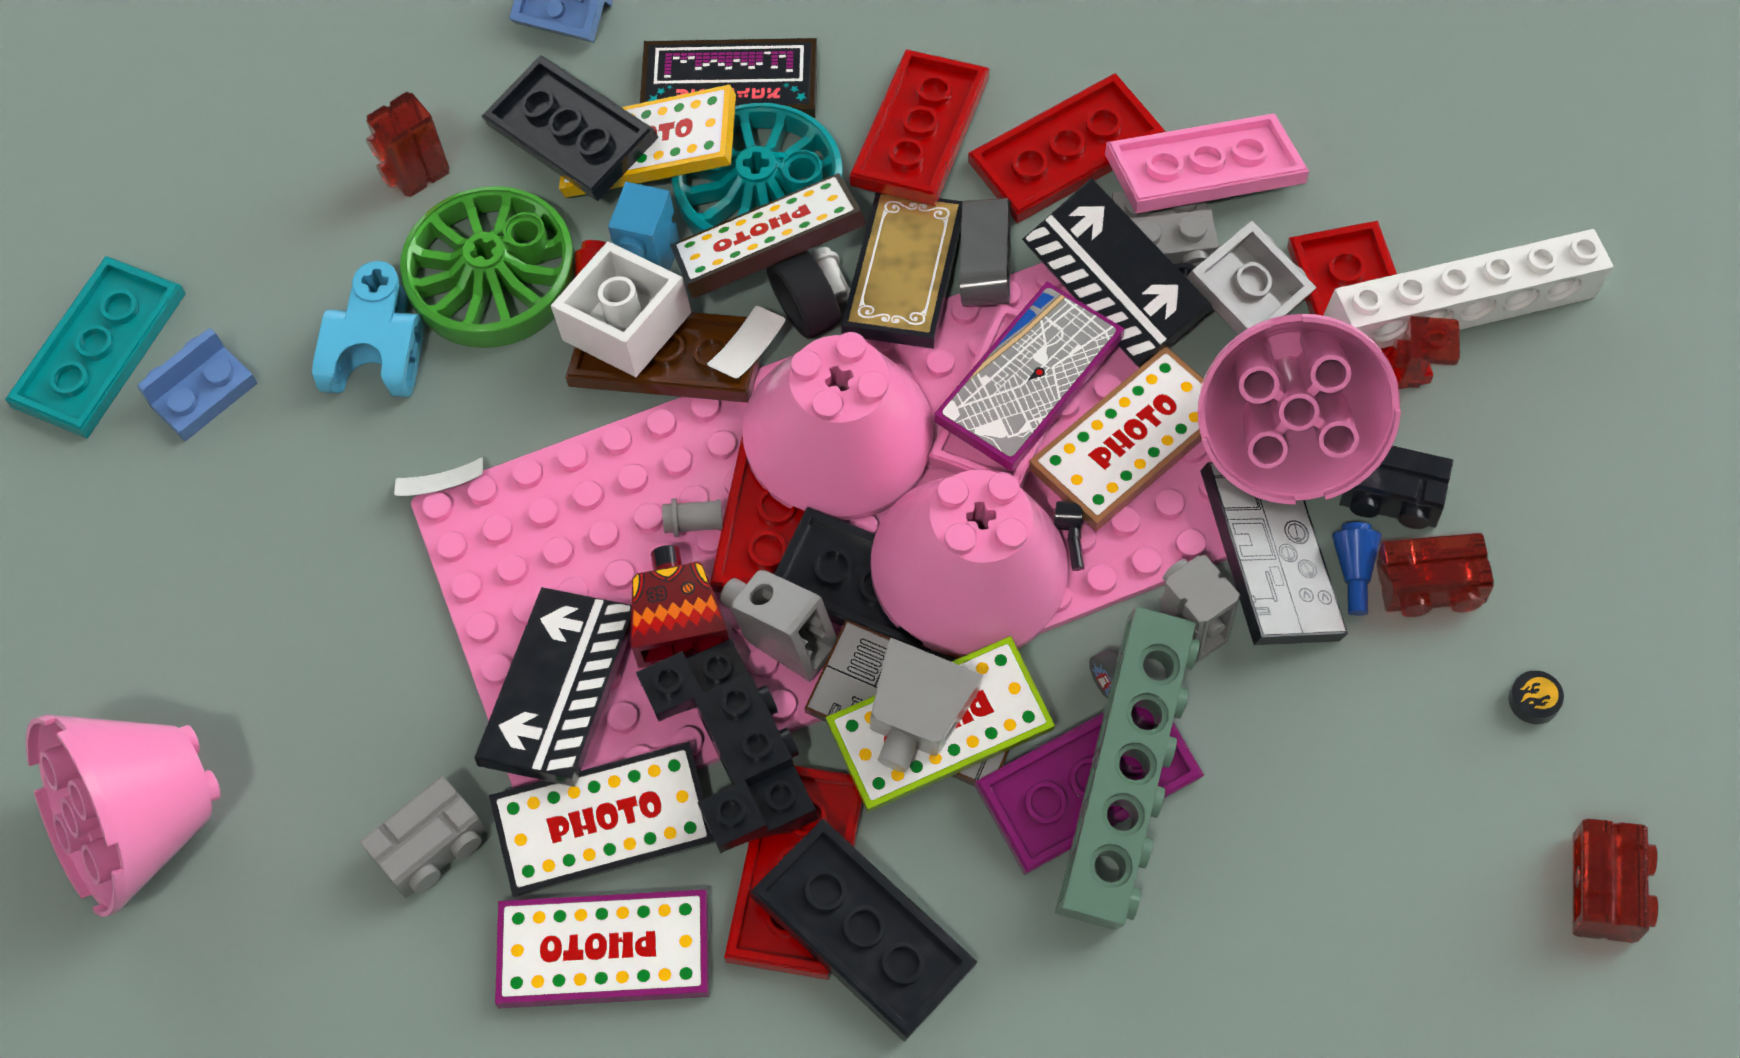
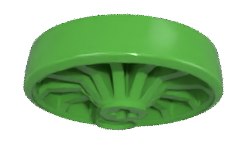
[400,186,575,348]

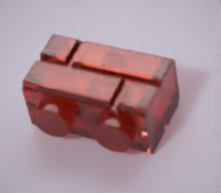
[365,91,450,197]
[1376,533,1494,617]
[1573,818,1658,943]

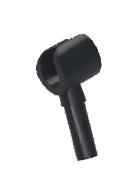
[1054,501,1084,571]

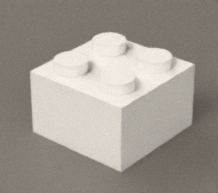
[551,241,691,377]

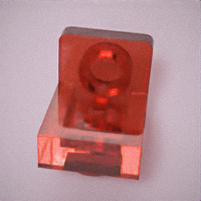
[1392,316,1460,388]

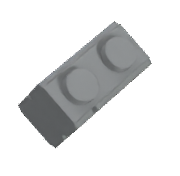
[1159,555,1240,663]
[359,775,487,898]

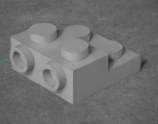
[1112,191,1219,267]
[1186,220,1317,335]

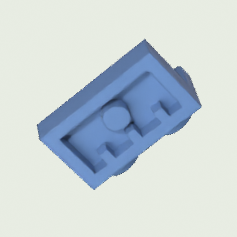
[509,0,613,43]
[137,328,258,442]

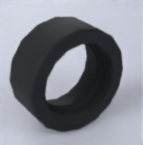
[766,250,841,339]

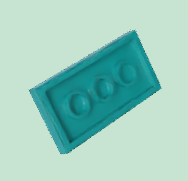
[5,256,186,439]

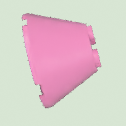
[1197,314,1401,504]
[742,332,934,520]
[870,470,1068,658]
[26,714,220,917]

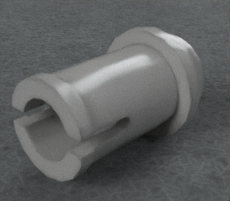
[662,498,723,537]

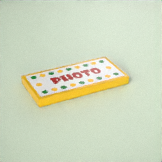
[559,85,736,198]

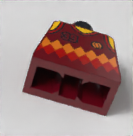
[631,545,729,669]

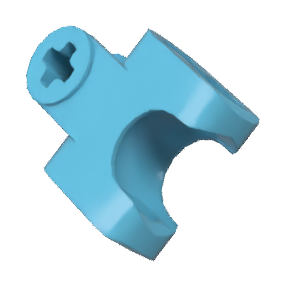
[312,261,423,397]

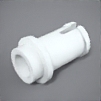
[810,247,851,307]

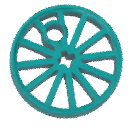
[672,103,843,235]

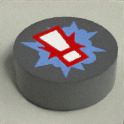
[1089,649,1118,698]

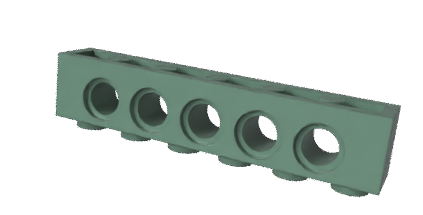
[1055,606,1200,930]

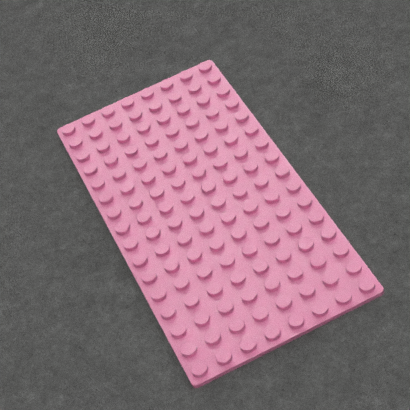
[411,263,1227,789]

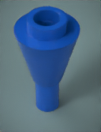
[1332,522,1382,616]

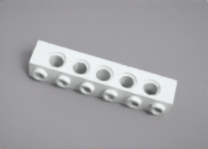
[1323,229,1614,349]

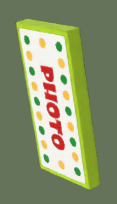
[825,636,1055,813]

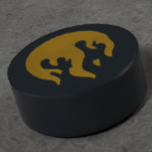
[1508,671,1564,724]

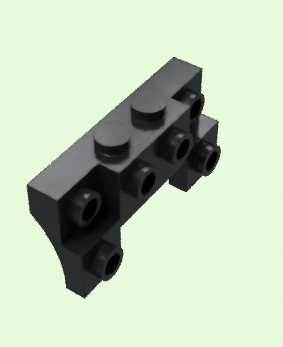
[636,639,818,854]

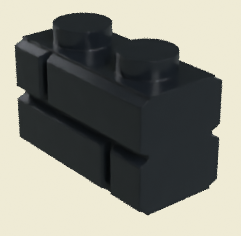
[1339,446,1454,529]

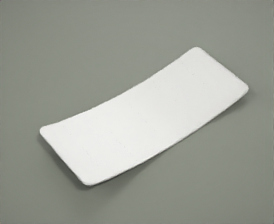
[707,306,785,378]
[394,458,483,496]

